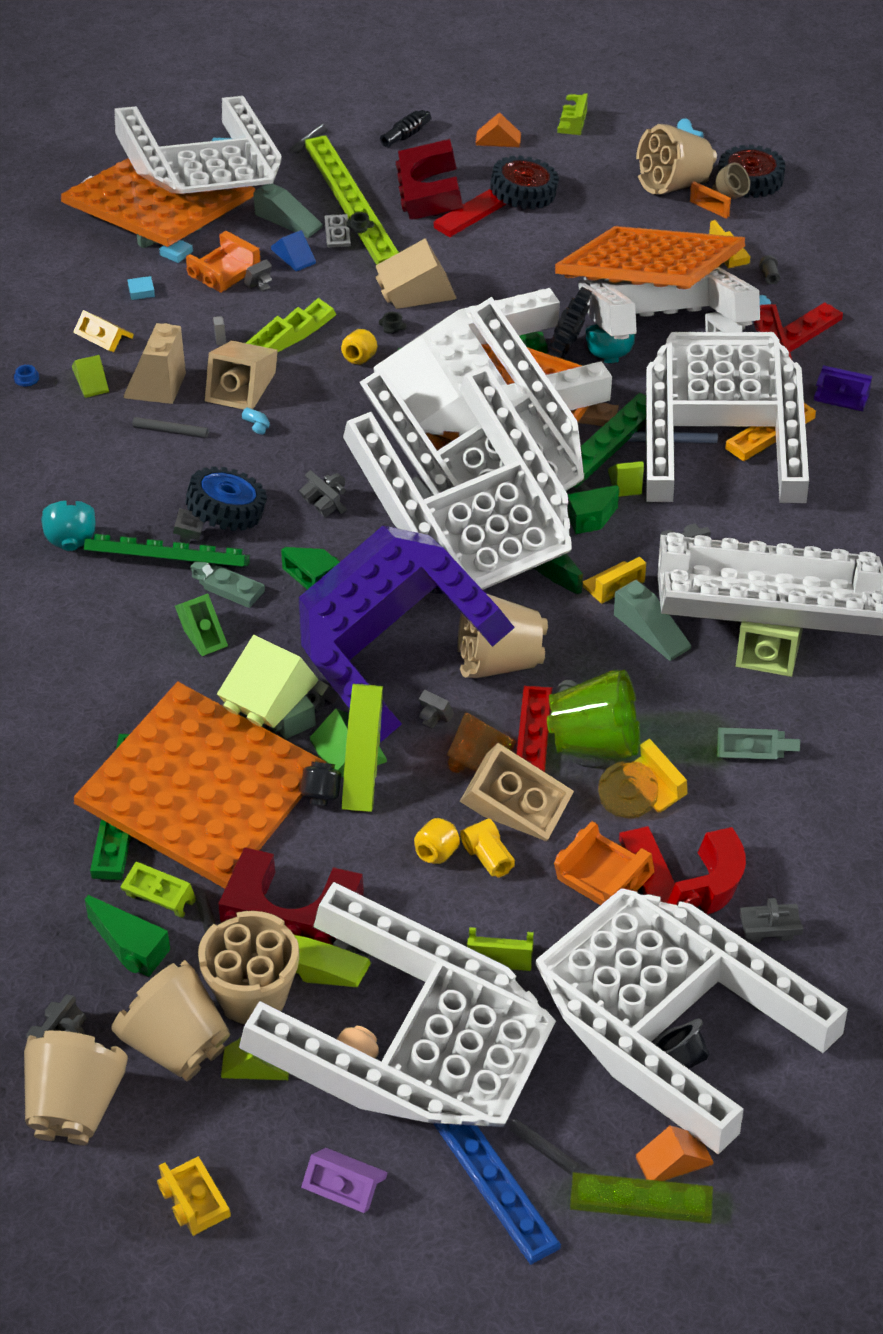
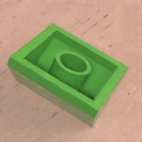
[310,708,387,777]

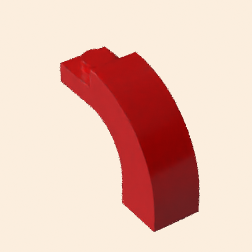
[667,827,746,915]

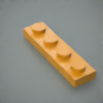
[725,403,816,461]

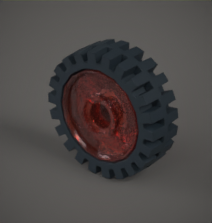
[718,145,785,198]
[490,155,559,209]

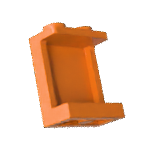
[186,231,260,293]
[554,821,654,906]

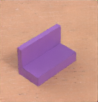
[301,1148,388,1213]

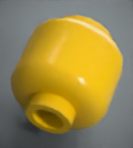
[341,329,377,365]
[414,818,460,864]

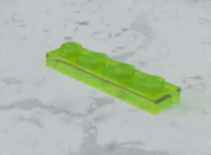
[570,1172,713,1224]

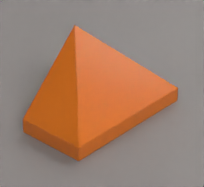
[690,181,731,219]

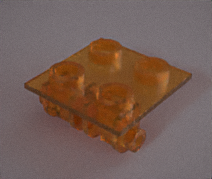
[447,712,516,773]

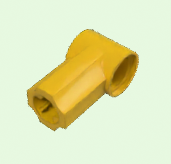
[460,818,515,878]

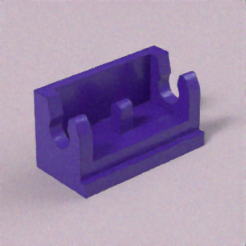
[814,365,872,412]

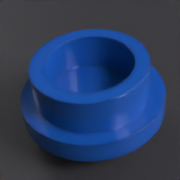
[14,365,39,386]

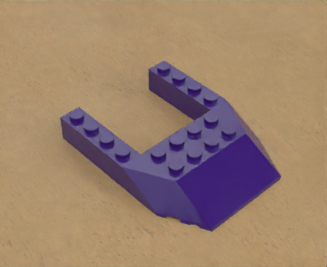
[299,526,515,743]

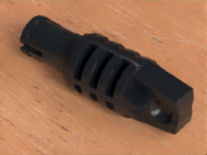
[380,110,432,148]

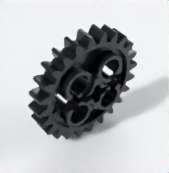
[548,287,592,358]

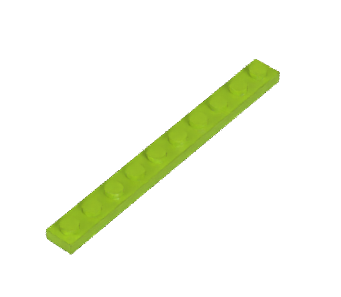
[305,135,399,265]

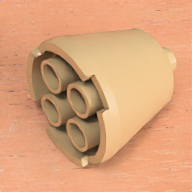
[636,124,717,194]
[458,594,548,678]
[198,911,299,1024]
[112,960,230,1081]
[24,1031,128,1145]

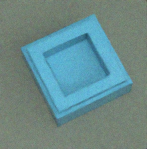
[159,240,193,263]
[127,276,155,300]

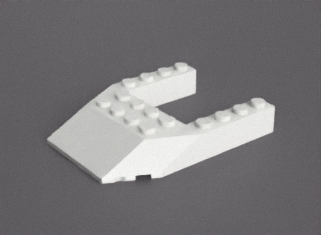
[115,96,282,194]
[578,267,760,339]
[374,288,612,436]
[360,297,584,495]
[646,332,809,503]
[343,365,572,590]
[239,882,556,1127]
[536,888,848,1154]

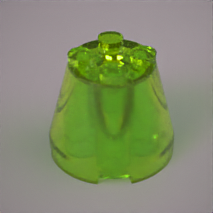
[547,670,640,759]

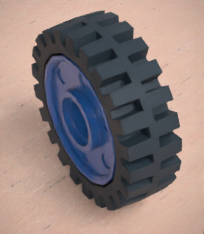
[185,466,267,531]

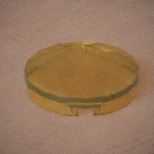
[598,761,659,819]

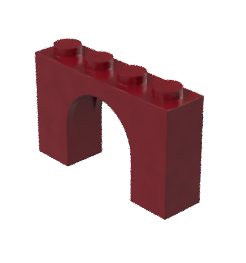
[395,139,463,220]
[218,847,364,945]

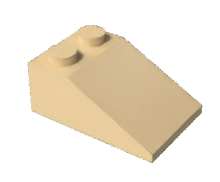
[460,743,574,841]

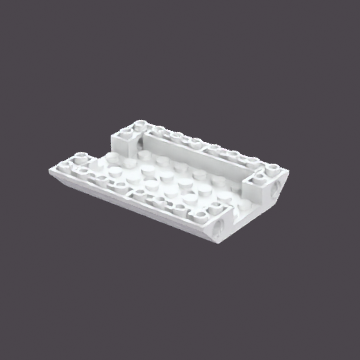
[658,533,883,636]

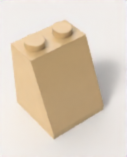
[376,238,456,309]
[124,323,186,404]
[205,341,278,409]

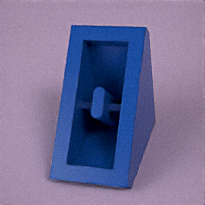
[271,230,316,271]

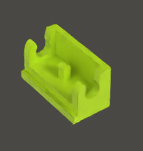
[557,93,588,135]
[120,862,196,918]
[467,927,534,971]

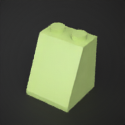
[736,621,803,677]
[217,635,318,728]

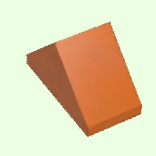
[476,112,521,147]
[636,1125,713,1185]

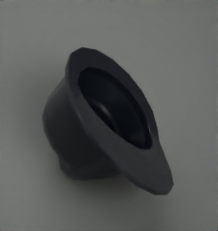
[651,1019,709,1068]

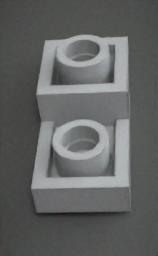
[325,214,351,248]

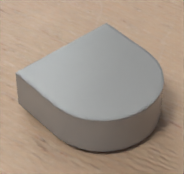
[213,316,226,345]

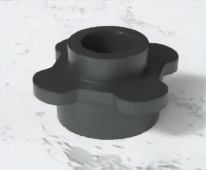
[346,212,374,233]
[379,312,407,334]

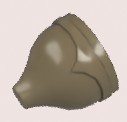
[712,162,750,199]

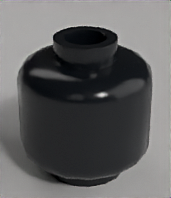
[301,762,341,806]

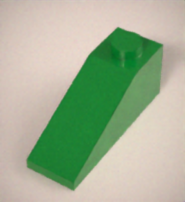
[85,895,171,977]

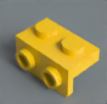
[157,1156,231,1236]

